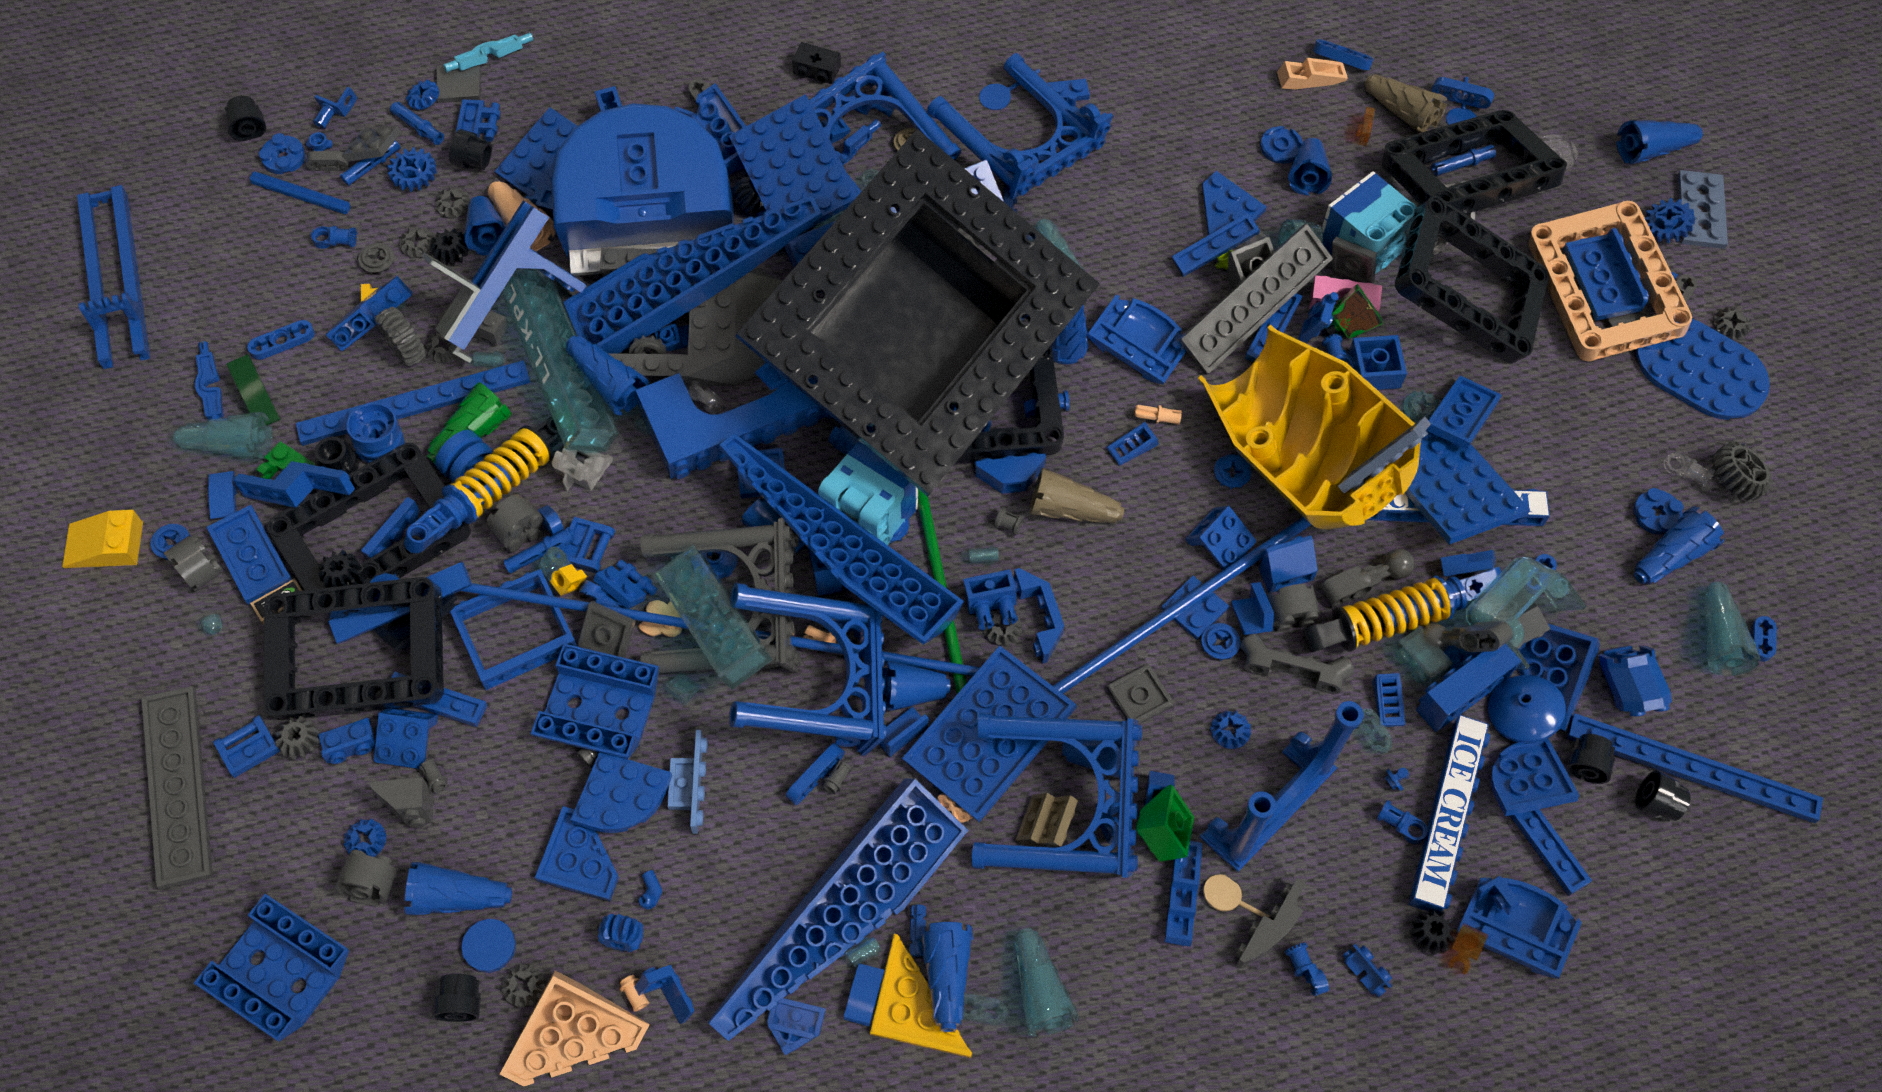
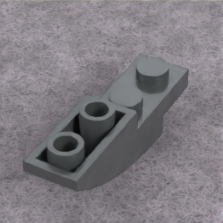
[1235,878,1306,968]

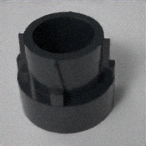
[224,95,266,141]
[449,129,492,170]
[314,437,359,475]
[1566,734,1615,784]
[1635,770,1691,821]
[432,974,481,1022]

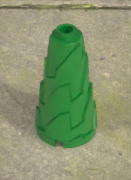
[427,382,513,464]

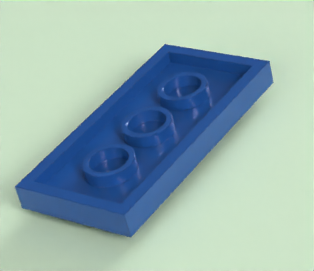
[1426,376,1502,450]
[206,505,292,605]

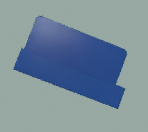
[1232,582,1274,635]
[879,707,929,757]

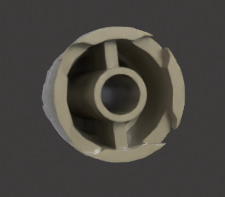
[1364,74,1448,133]
[1029,468,1125,524]

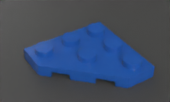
[1202,171,1267,235]
[535,806,619,902]

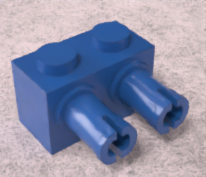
[963,569,1018,630]

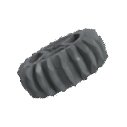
[375,307,426,367]
[1711,441,1773,502]

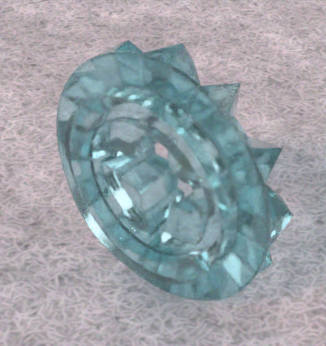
[1403,390,1439,423]

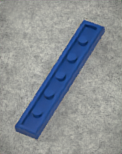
[328,562,472,644]

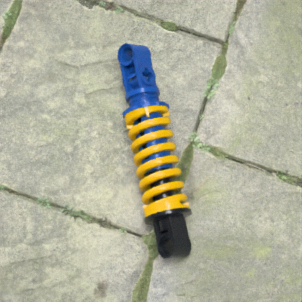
[404,414,568,553]
[1303,567,1508,653]

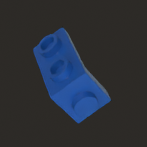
[634,965,694,1024]

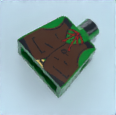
[1325,284,1383,339]

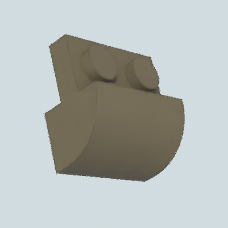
[1016,793,1078,847]

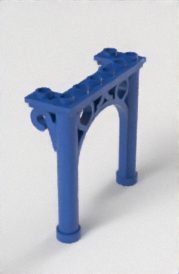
[809,51,962,195]
[927,53,1113,200]
[729,583,886,756]
[1199,701,1364,872]
[972,713,1142,878]

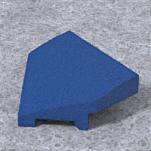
[767,998,826,1056]

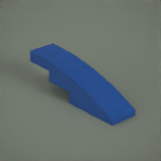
[1165,841,1202,947]

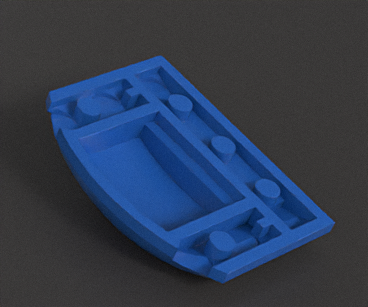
[1087,295,1186,385]
[1457,877,1582,979]

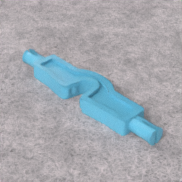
[443,32,533,73]

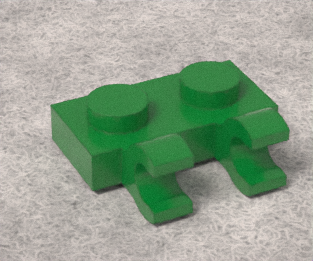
[257,441,315,479]

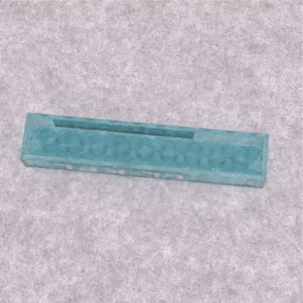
[501,268,619,452]

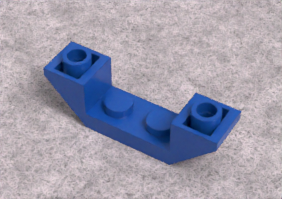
[1013,568,1064,664]

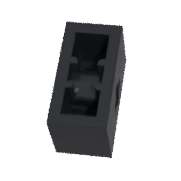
[792,42,841,84]

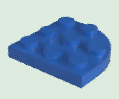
[1491,739,1579,816]
[571,752,672,833]

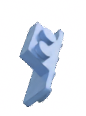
[668,730,707,834]

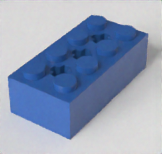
[1416,644,1521,733]

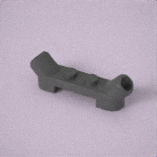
[1240,634,1354,694]

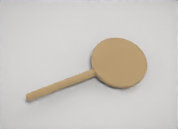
[1203,875,1272,920]

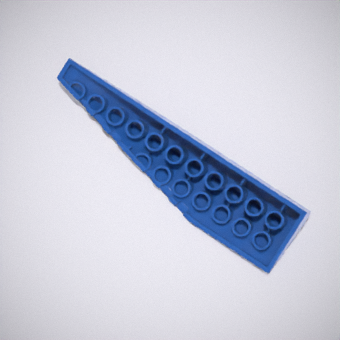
[563,196,823,354]
[719,433,964,645]
[708,778,969,1041]

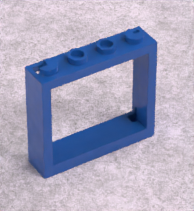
[450,569,577,690]

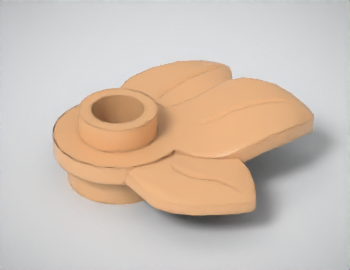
[638,598,684,637]

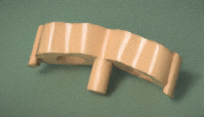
[938,793,973,822]

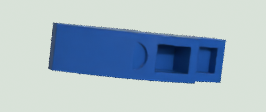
[326,276,413,351]

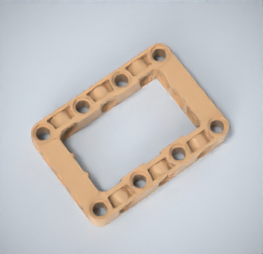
[1528,201,1692,361]

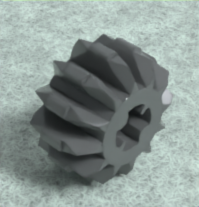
[275,716,320,760]

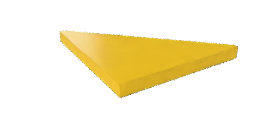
[870,934,972,1058]

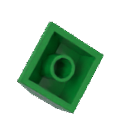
[1136,785,1194,862]

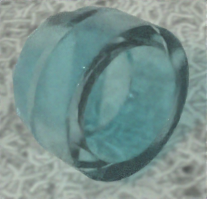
[200,614,222,635]

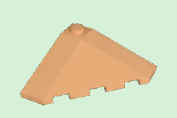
[500,971,650,1086]

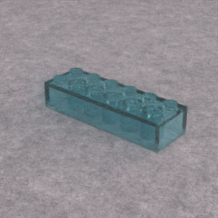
[654,545,773,690]

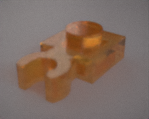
[1356,107,1375,146]
[1449,923,1489,975]

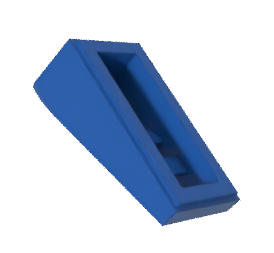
[1106,422,1159,466]
[1372,673,1405,727]

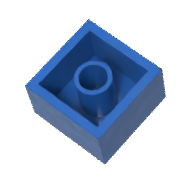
[1348,335,1407,390]

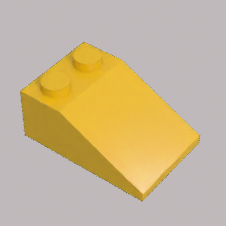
[62,510,143,568]

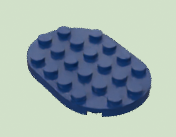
[1635,318,1770,420]

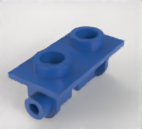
[1342,944,1393,998]

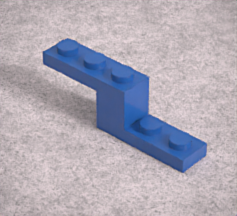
[233,461,355,508]

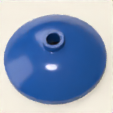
[1488,675,1566,743]

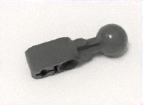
[1320,548,1415,608]
[1418,621,1513,655]

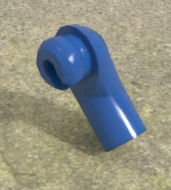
[639,870,662,909]

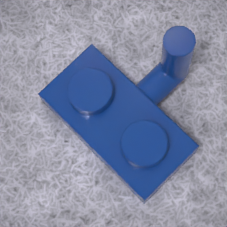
[1047,79,1090,107]

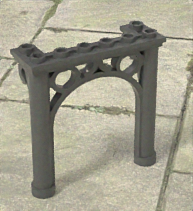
[640,518,801,673]

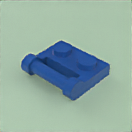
[557,517,615,573]
[213,715,280,778]

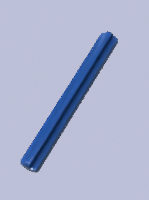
[250,171,351,214]

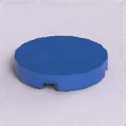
[1260,126,1303,164]
[462,919,516,973]

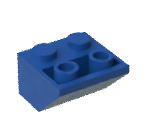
[1259,535,1318,593]

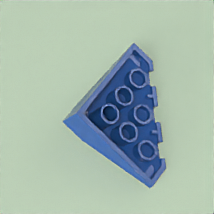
[692,83,746,175]
[1513,624,1600,732]

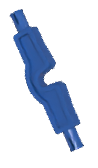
[836,119,881,165]
[195,341,224,432]

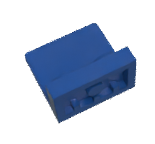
[1185,506,1256,570]
[374,708,438,769]

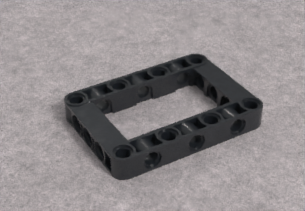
[1382,110,1567,214]
[1395,196,1549,364]
[956,345,1064,463]
[267,443,471,608]
[263,577,444,720]

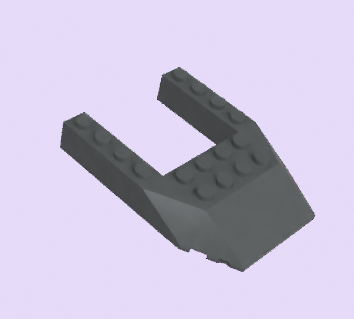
[600,248,782,386]

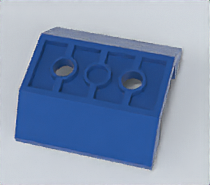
[531,644,659,759]
[194,894,349,1042]

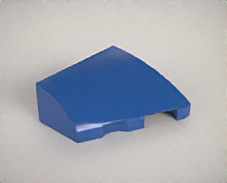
[1441,550,1496,577]

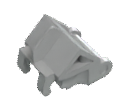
[552,438,613,491]

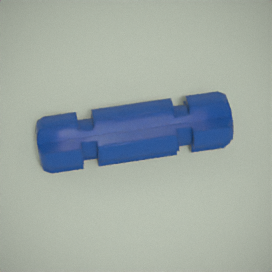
[909,904,926,957]

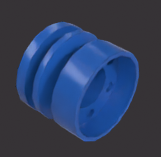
[346,402,405,464]

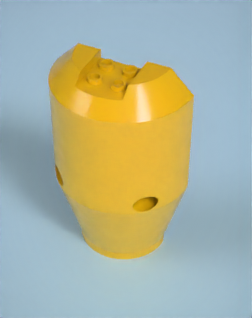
[1198,325,1421,529]

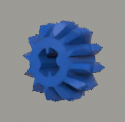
[598,914,643,952]

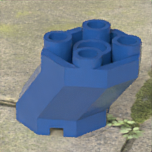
[1599,646,1672,716]

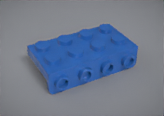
[1563,228,1649,321]

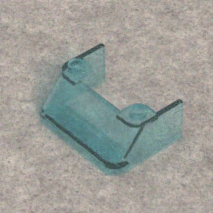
[1465,556,1586,670]

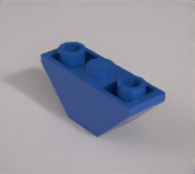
[975,453,1046,494]

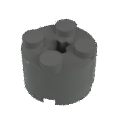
[486,494,543,552]
[164,534,223,591]
[1266,584,1320,632]
[334,850,397,907]

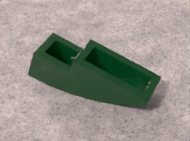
[226,354,281,429]

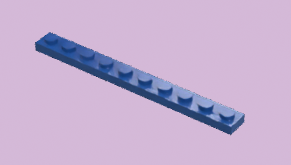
[296,360,531,446]
[1566,713,1823,823]

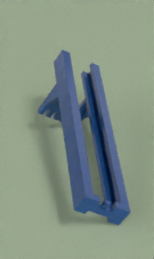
[77,185,150,369]

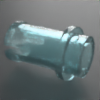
[473,351,504,368]
[969,545,999,564]
[846,937,881,968]

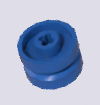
[435,430,494,483]

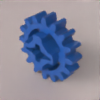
[387,147,437,192]
[1644,198,1695,243]

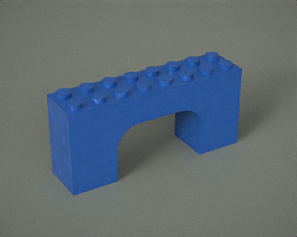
[636,373,832,479]

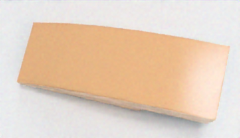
[1277,58,1348,89]

